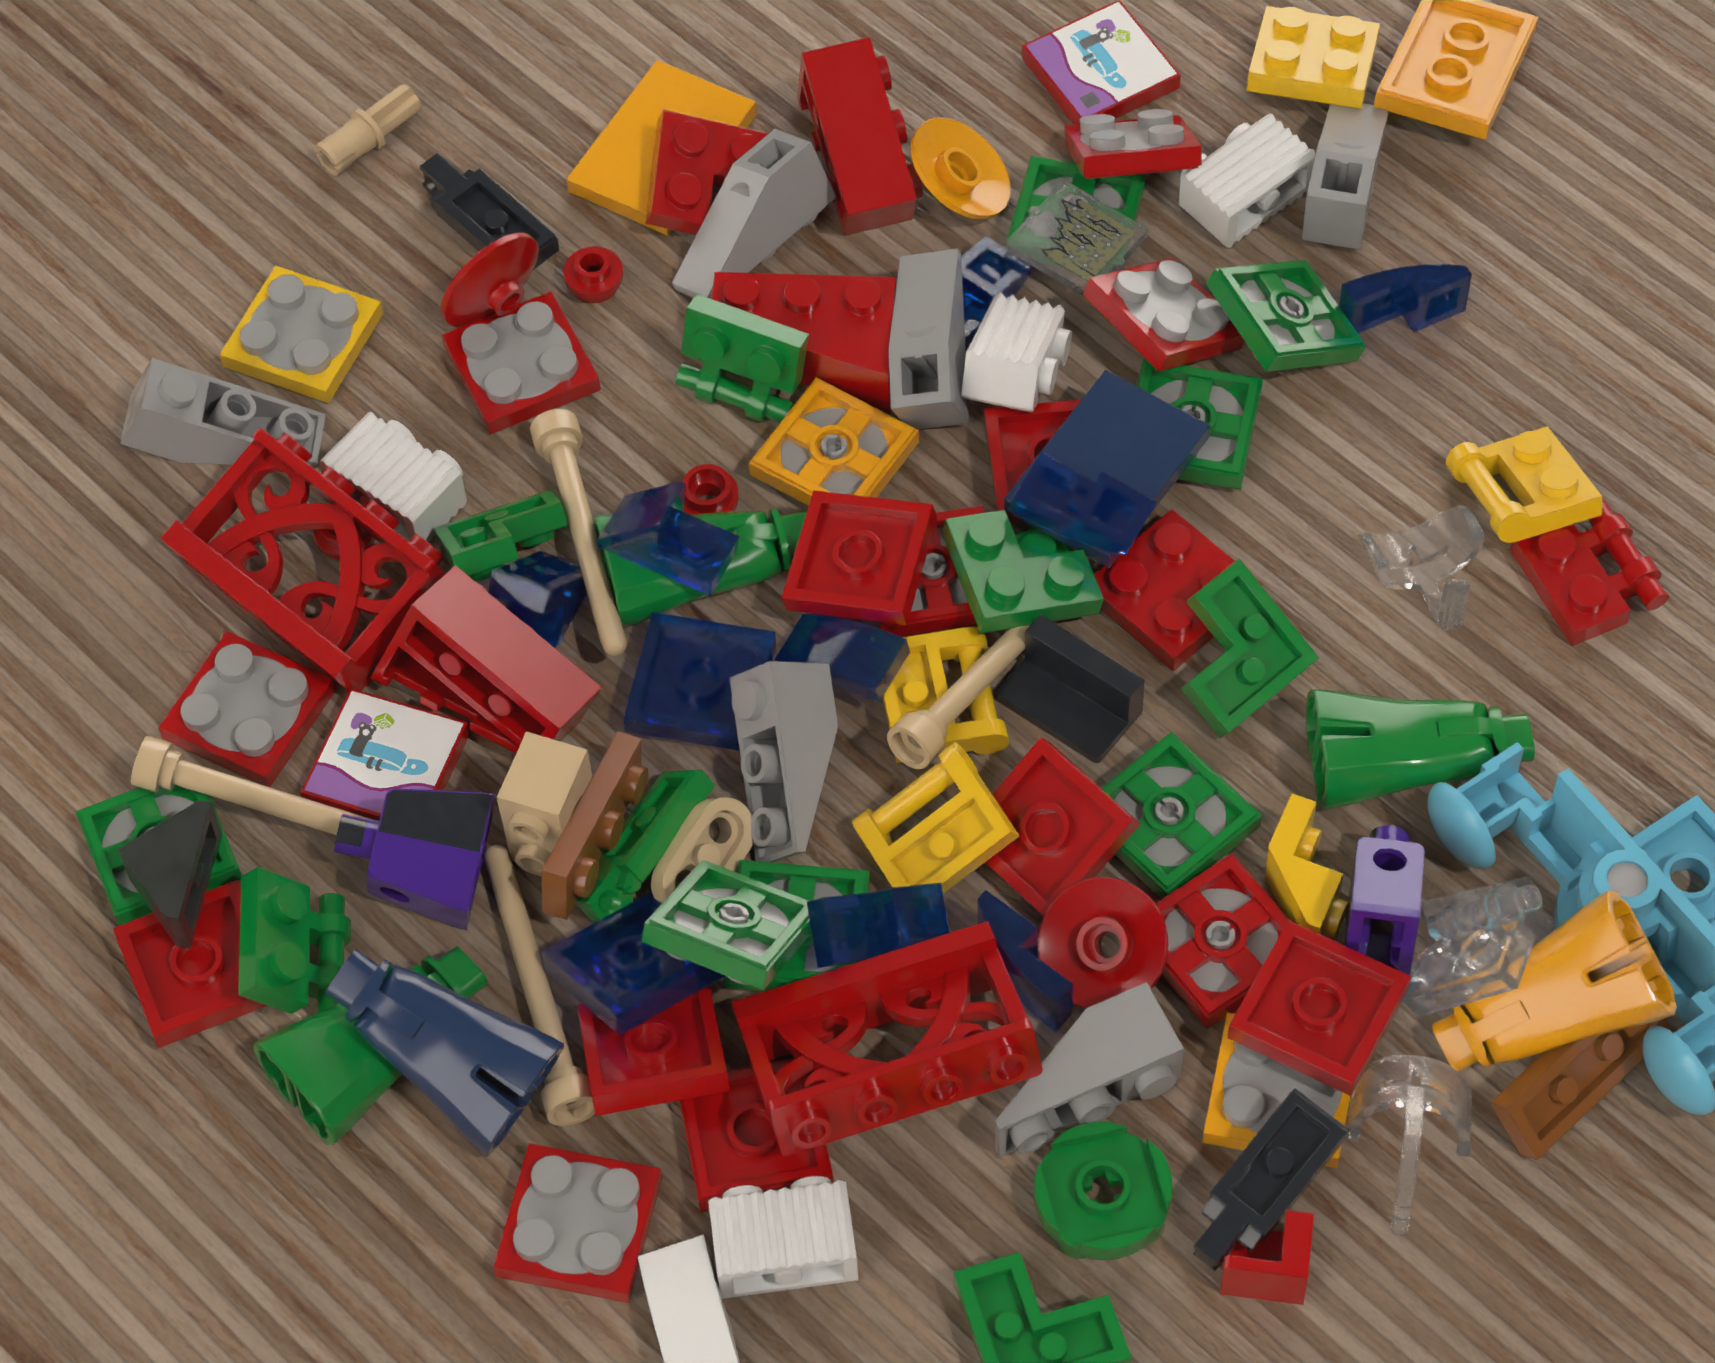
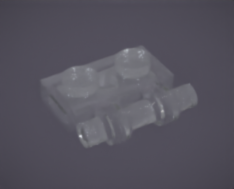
[1402,884,1543,1017]

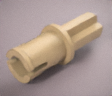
[314,84,421,176]

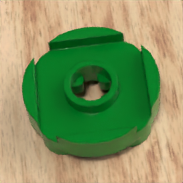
[1034,1121,1173,1260]

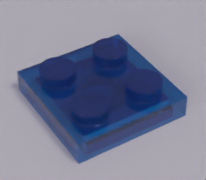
[623,612,777,751]
[542,893,726,1035]

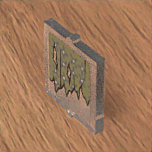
[1005,180,1148,297]

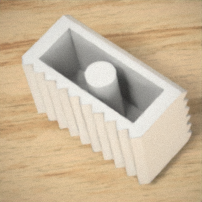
[1179,114,1316,248]
[961,293,1072,413]
[319,412,467,542]
[708,1176,859,1299]

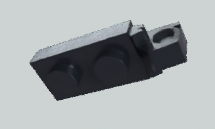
[420,153,559,270]
[1193,1088,1350,1272]

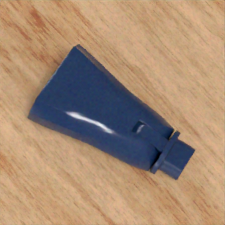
[325,949,564,1157]

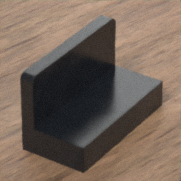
[997,614,1145,763]

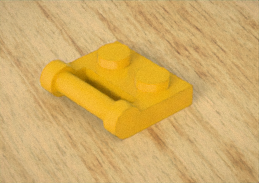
[1446,426,1602,543]
[873,627,1010,763]
[852,742,1019,914]

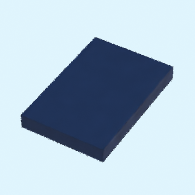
[1004,370,1210,568]

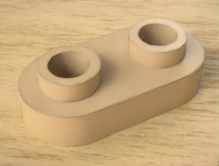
[651,797,754,906]

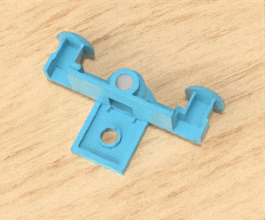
[1427,742,1715,1115]

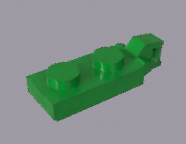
[576,770,716,928]

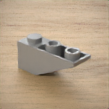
[1302,103,1389,250]
[672,129,837,299]
[889,248,969,430]
[120,358,326,468]
[730,661,838,863]
[995,982,1184,1158]

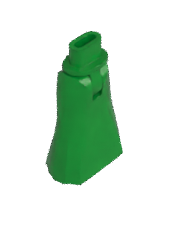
[594,508,806,628]
[1306,689,1535,810]
[254,946,488,1145]

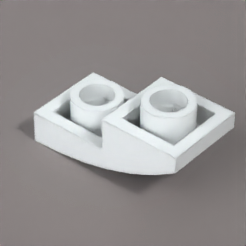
[638,1235,740,1363]

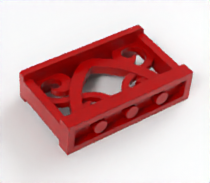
[160,427,445,692]
[732,921,1043,1156]

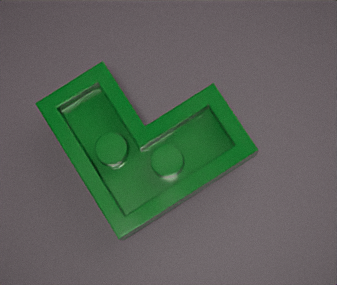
[433,490,568,581]
[942,510,1104,633]
[1180,558,1319,738]
[953,1252,1132,1363]

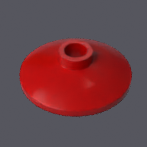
[440,232,539,327]
[1038,877,1169,1009]

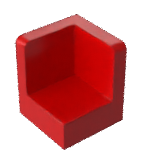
[1220,1210,1314,1305]

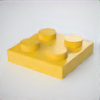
[1246,6,1380,109]

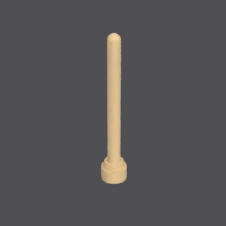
[530,409,627,656]
[887,625,1030,769]
[131,735,376,835]
[484,845,595,1126]

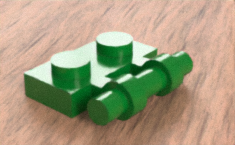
[675,294,809,423]
[238,867,351,1014]

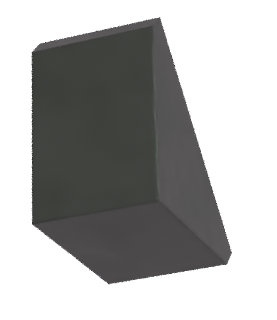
[118,800,222,949]

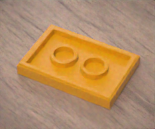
[1374,0,1539,140]
[566,60,757,236]

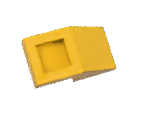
[1264,793,1349,940]

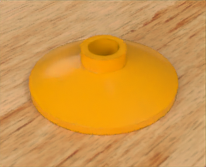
[910,117,1011,220]

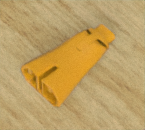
[1432,890,1677,1072]

